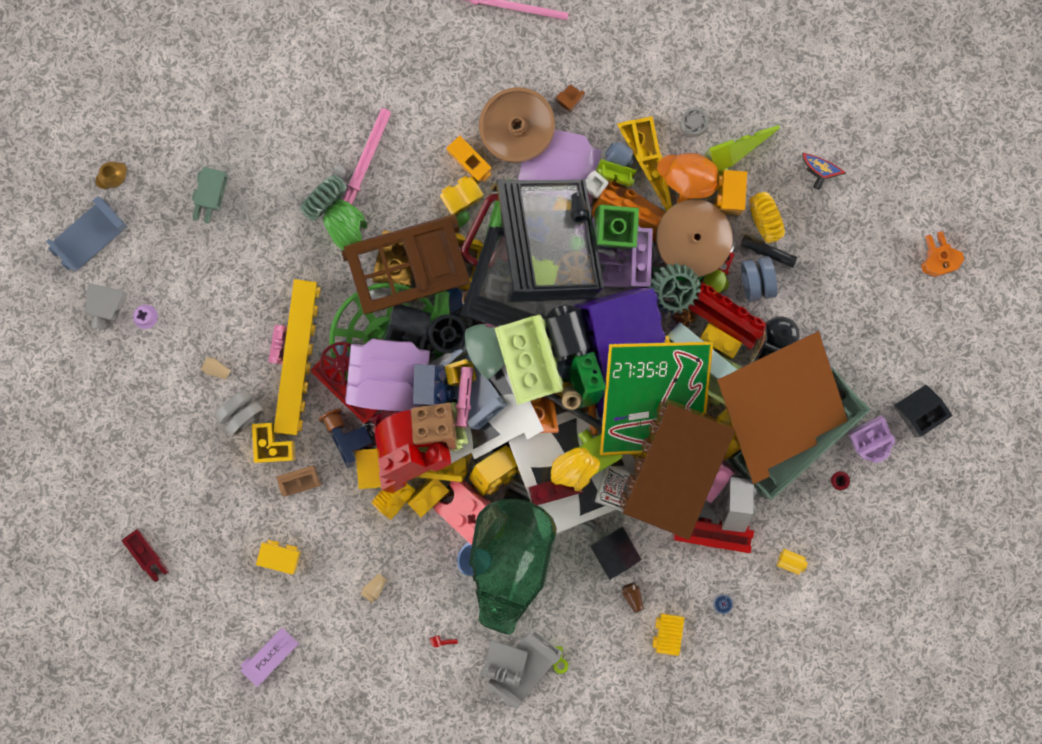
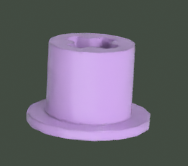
[133,305,158,329]

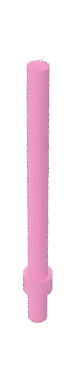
[465,0,568,20]

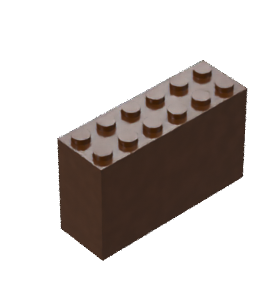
[619,398,736,540]

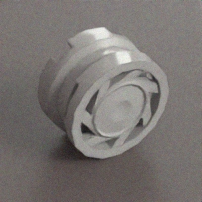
[680,108,708,137]

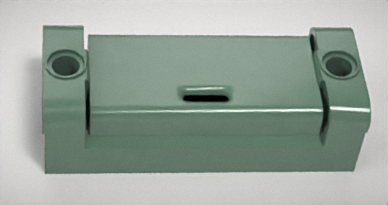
[728,368,871,500]

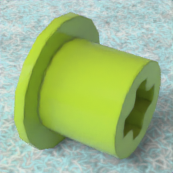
[703,270,729,293]

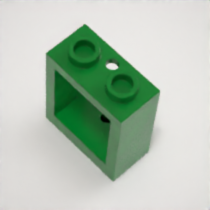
[568,352,606,408]

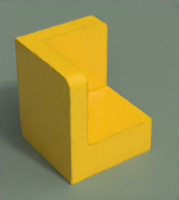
[445,359,477,387]

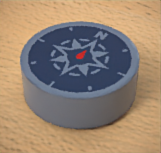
[713,594,733,614]

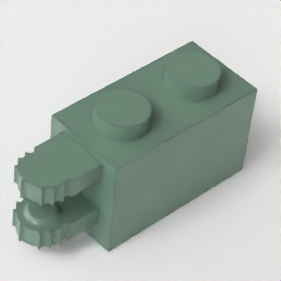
[192,167,229,224]

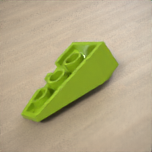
[705,125,780,176]

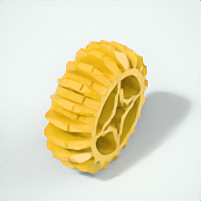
[749,191,785,243]

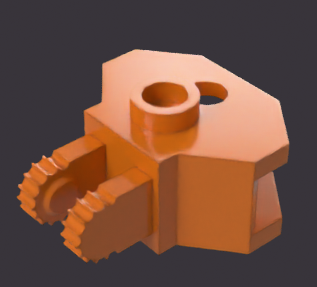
[921,231,965,277]

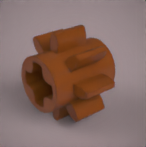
[672,309,696,327]

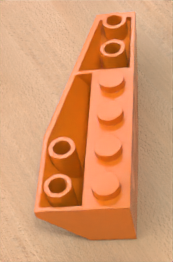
[591,179,699,243]

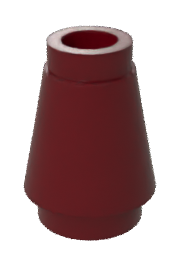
[831,471,850,491]

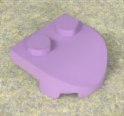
[847,415,895,463]

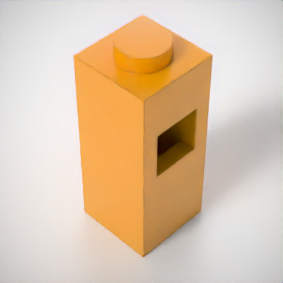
[446,135,492,184]

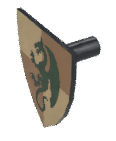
[748,326,781,365]

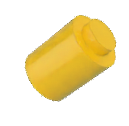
[776,548,808,575]

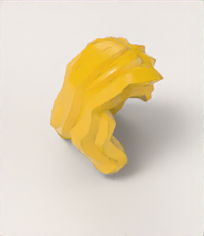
[551,448,600,491]

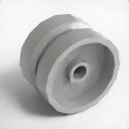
[214,389,264,437]

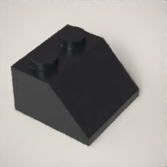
[589,526,642,580]

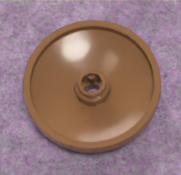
[479,87,555,163]
[655,199,733,277]

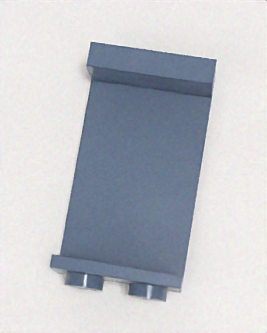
[46,196,127,272]
[439,349,507,430]

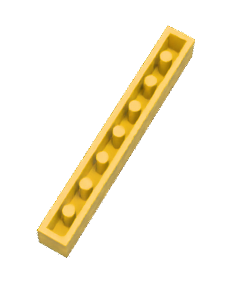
[274,279,321,435]

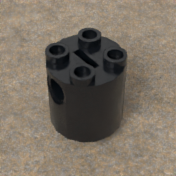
[544,304,591,361]

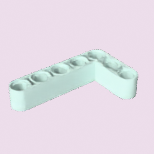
[668,322,737,380]

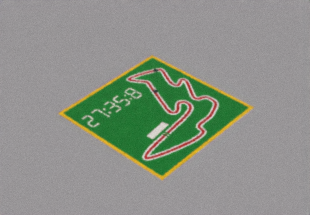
[600,342,713,455]

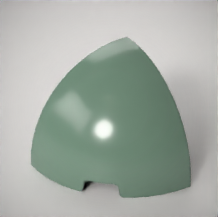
[465,324,505,379]

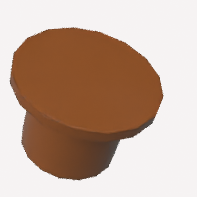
[319,409,345,433]

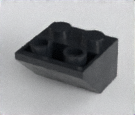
[383,304,431,350]
[894,385,953,437]

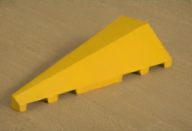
[617,116,672,211]

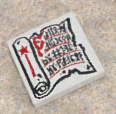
[595,465,632,512]

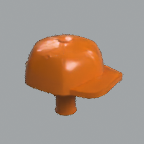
[657,153,718,203]

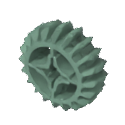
[300,175,347,221]
[648,263,701,315]

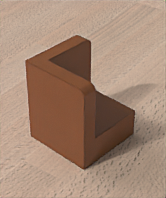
[556,84,585,113]

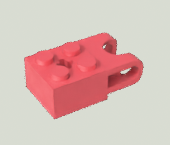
[433,479,507,548]

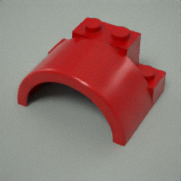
[375,410,452,493]

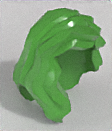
[323,199,368,250]

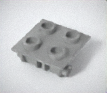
[481,640,529,688]

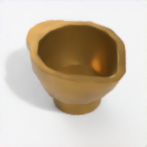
[95,161,127,189]

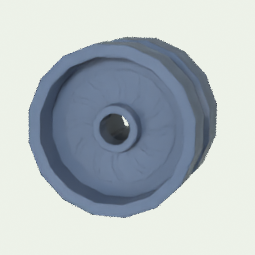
[741,256,778,302]

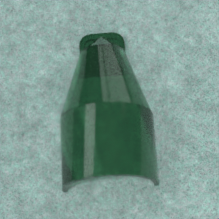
[469,499,557,635]

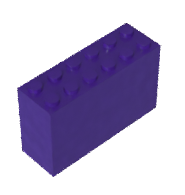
[574,288,666,421]

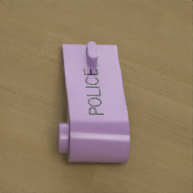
[240,628,299,687]

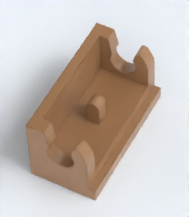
[276,465,321,497]

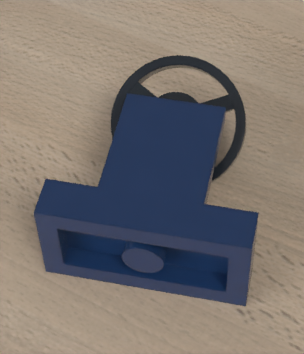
[331,423,377,469]

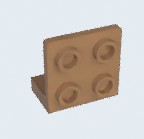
[411,403,457,450]

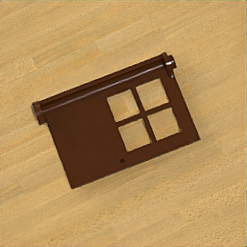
[341,213,471,315]

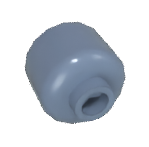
[605,141,634,167]

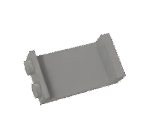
[487,628,562,709]

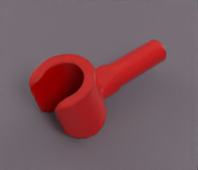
[430,635,458,648]

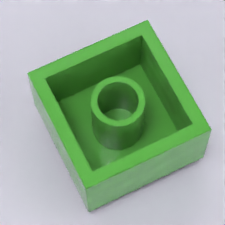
[594,205,639,250]

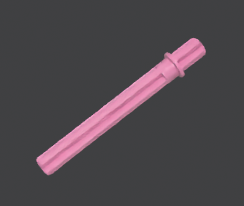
[342,108,391,205]

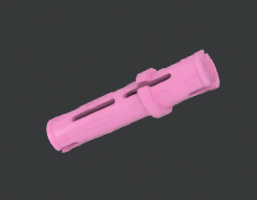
[455,367,474,428]

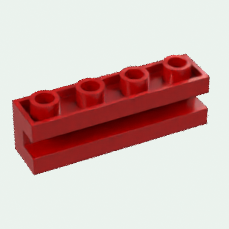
[688,283,766,349]
[672,517,754,554]

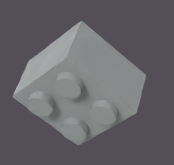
[722,477,757,532]

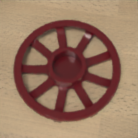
[320,342,351,385]

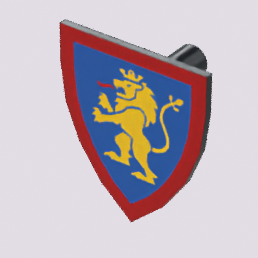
[802,152,846,190]

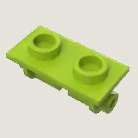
[595,159,636,187]

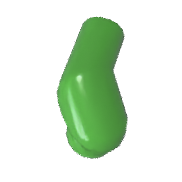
[456,211,469,229]

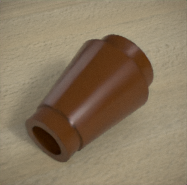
[621,582,644,613]

